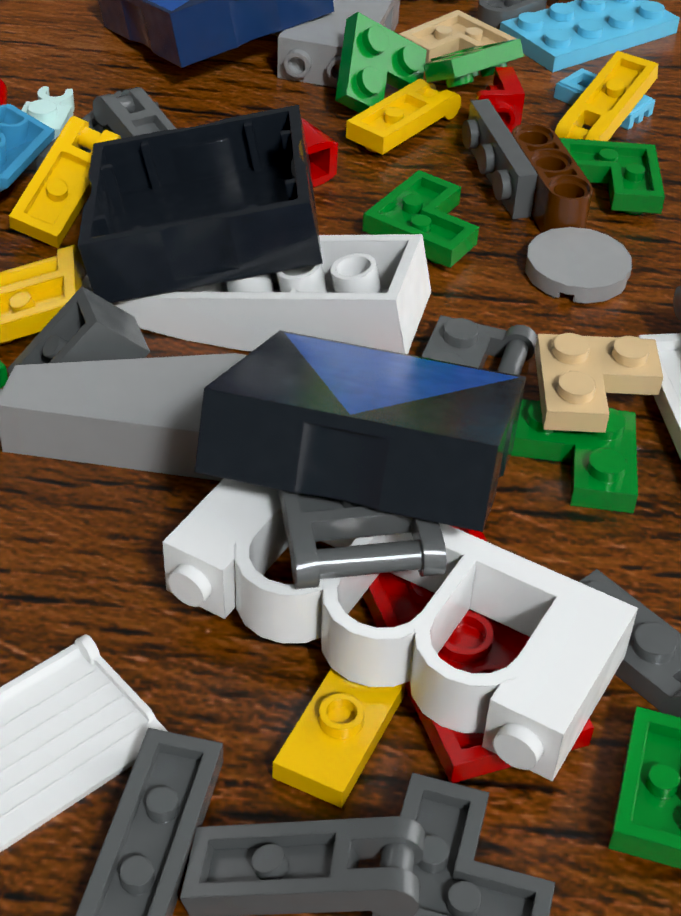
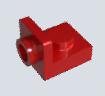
[476,67,525,134]

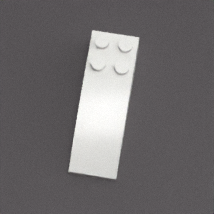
[82,234,431,354]

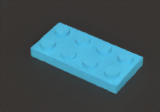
[499,0,680,73]

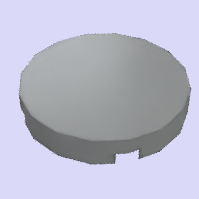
[525,227,632,304]

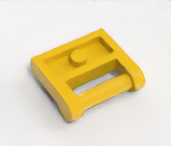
[0,244,85,344]

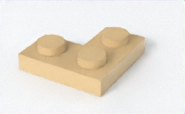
[399,10,517,64]
[535,333,663,433]

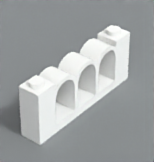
[163,478,638,782]

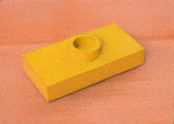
[272,668,406,808]

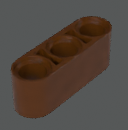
[512,123,593,233]

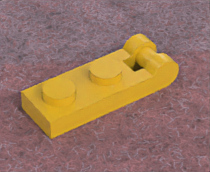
[555,51,658,141]
[346,78,461,155]
[9,115,121,248]

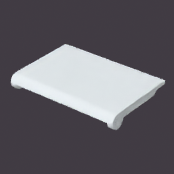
[0,634,168,852]

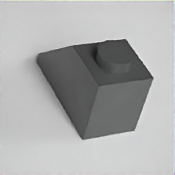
[7,286,150,376]

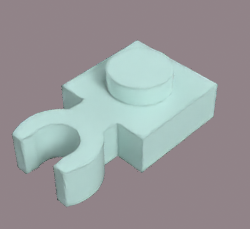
[22,86,75,140]

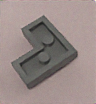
[372,773,555,916]

